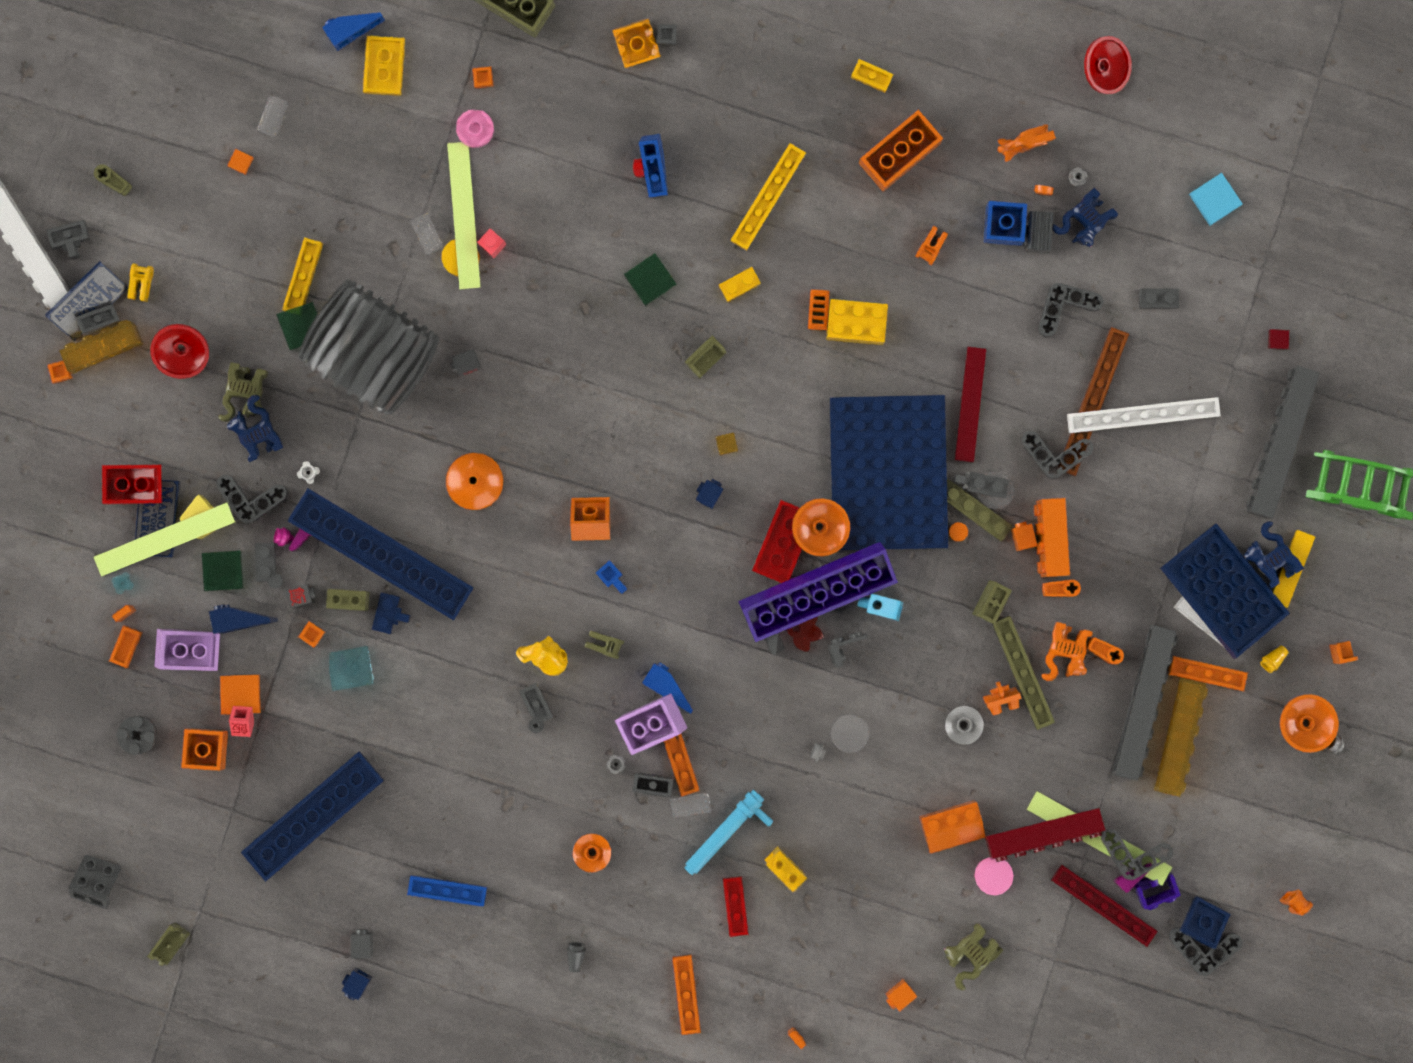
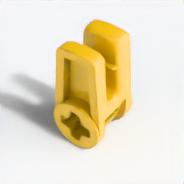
[127,263,154,302]

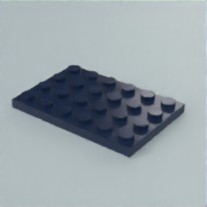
[1160,523,1290,659]

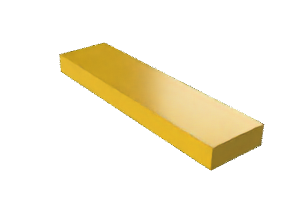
[282,237,323,316]
[1272,530,1315,608]

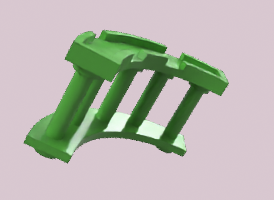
[1306,450,1413,520]

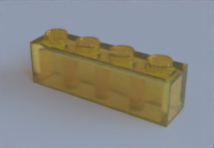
[59,320,143,374]

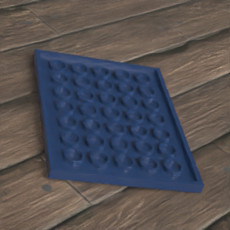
[830,395,948,550]

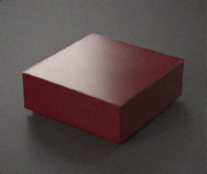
[1268,329,1290,350]

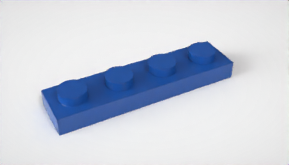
[407,875,487,907]

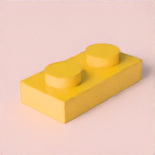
[851,59,894,93]
[718,267,761,302]

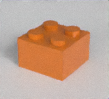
[181,728,228,771]

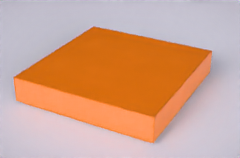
[220,674,261,715]

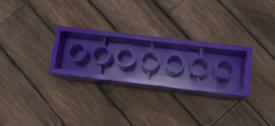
[738,542,898,642]

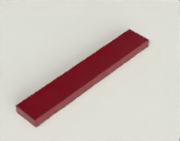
[954,347,987,463]
[1051,864,1158,947]

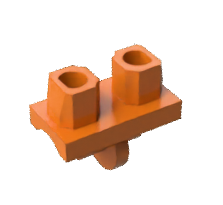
[983,682,1021,715]

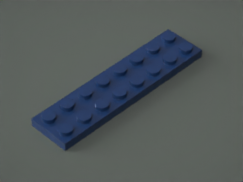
[241,751,385,882]

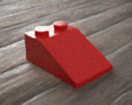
[102,465,162,505]

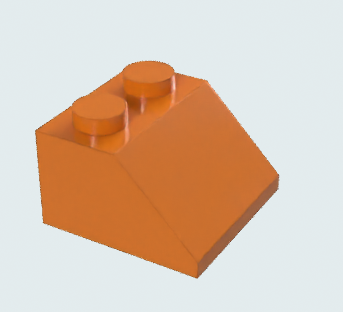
[570,497,610,541]

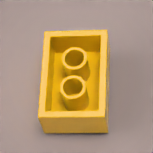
[826,299,888,345]

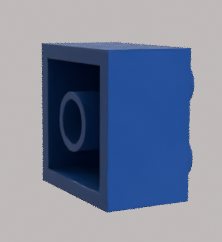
[983,201,1027,246]

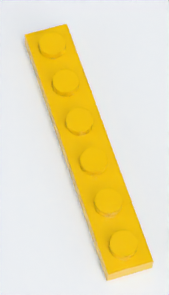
[731,143,806,251]

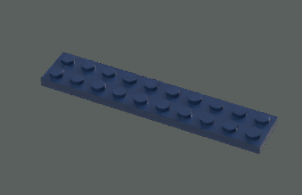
[287,488,474,620]

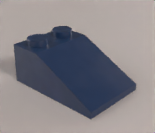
[209,604,278,634]

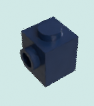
[695,479,724,510]
[341,968,372,1000]

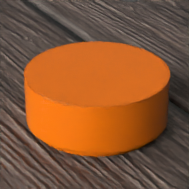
[1034,185,1054,196]
[948,522,968,542]

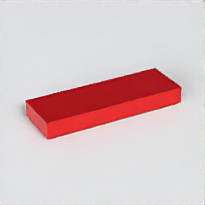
[723,876,749,937]

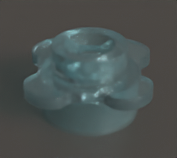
[111,572,134,594]

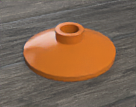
[573,833,611,873]

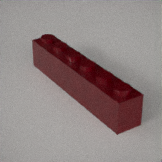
[985,808,1106,862]

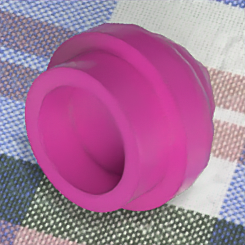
[273,527,294,546]

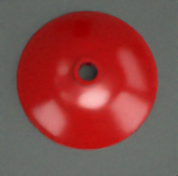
[1084,36,1132,95]
[150,324,209,379]

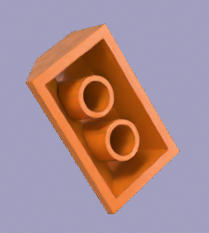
[919,800,985,854]

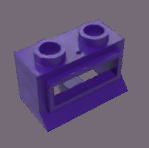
[1134,872,1181,910]

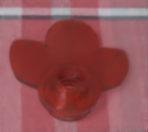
[786,616,824,652]

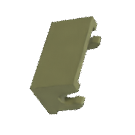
[685,335,727,379]
[972,580,1012,625]
[147,922,191,966]

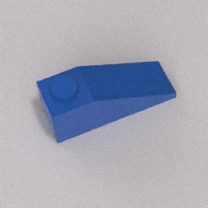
[322,12,385,51]
[639,134,668,197]
[642,662,693,714]

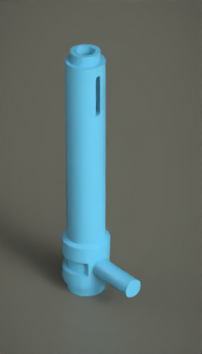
[684,790,773,875]

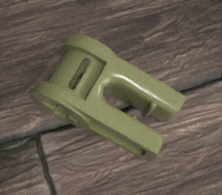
[94,164,132,196]
[584,630,625,659]

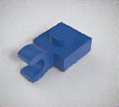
[596,560,627,594]

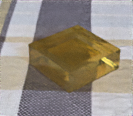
[715,432,738,456]

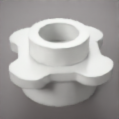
[297,461,320,484]

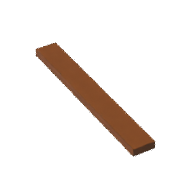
[1057,327,1129,476]

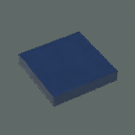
[1180,896,1231,949]

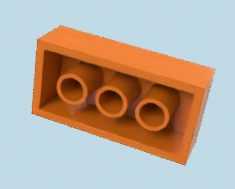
[859,110,943,192]
[1034,498,1070,578]

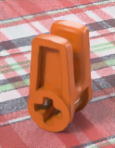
[915,225,948,266]
[1042,579,1081,597]
[1086,637,1124,664]
[1279,890,1313,916]

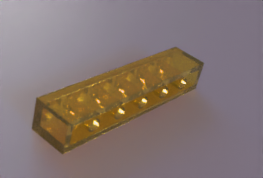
[1154,678,1208,797]

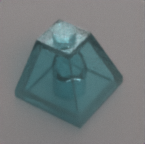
[329,646,374,691]

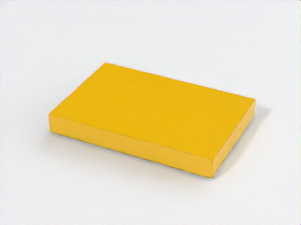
[363,36,405,96]

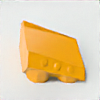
[612,19,660,68]

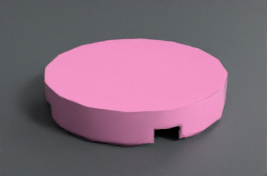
[456,110,494,148]
[974,857,1014,896]

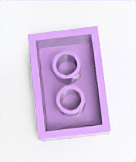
[615,694,687,755]

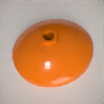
[446,453,503,510]
[792,498,850,556]
[1280,694,1339,753]

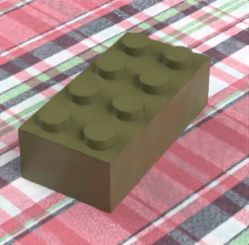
[474,0,555,38]

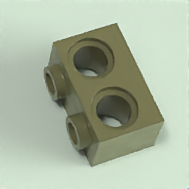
[326,589,370,611]

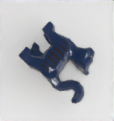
[1052,188,1119,247]
[227,395,284,462]
[1244,521,1304,589]

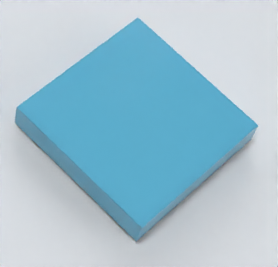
[1189,173,1242,226]

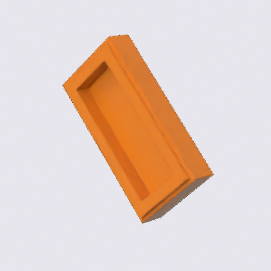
[109,625,143,668]

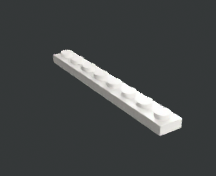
[1067,397,1221,433]

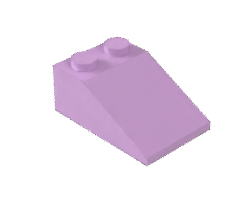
[155,629,220,671]

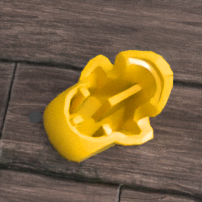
[516,636,568,676]

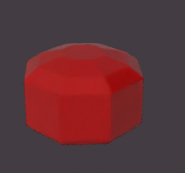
[633,158,645,178]

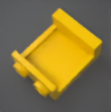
[764,846,807,892]

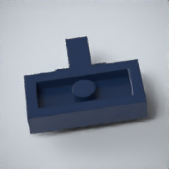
[372,592,411,634]

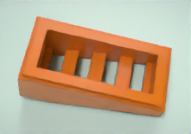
[808,289,830,331]

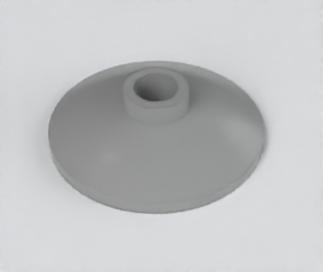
[945,706,984,745]

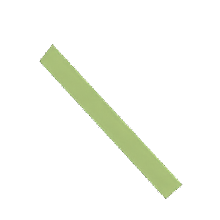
[447,142,480,289]
[94,503,235,576]
[1027,791,1172,885]

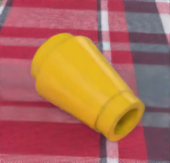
[1260,645,1289,673]

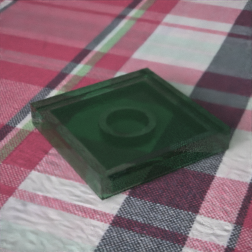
[624,253,677,306]
[276,301,318,350]
[202,550,244,591]

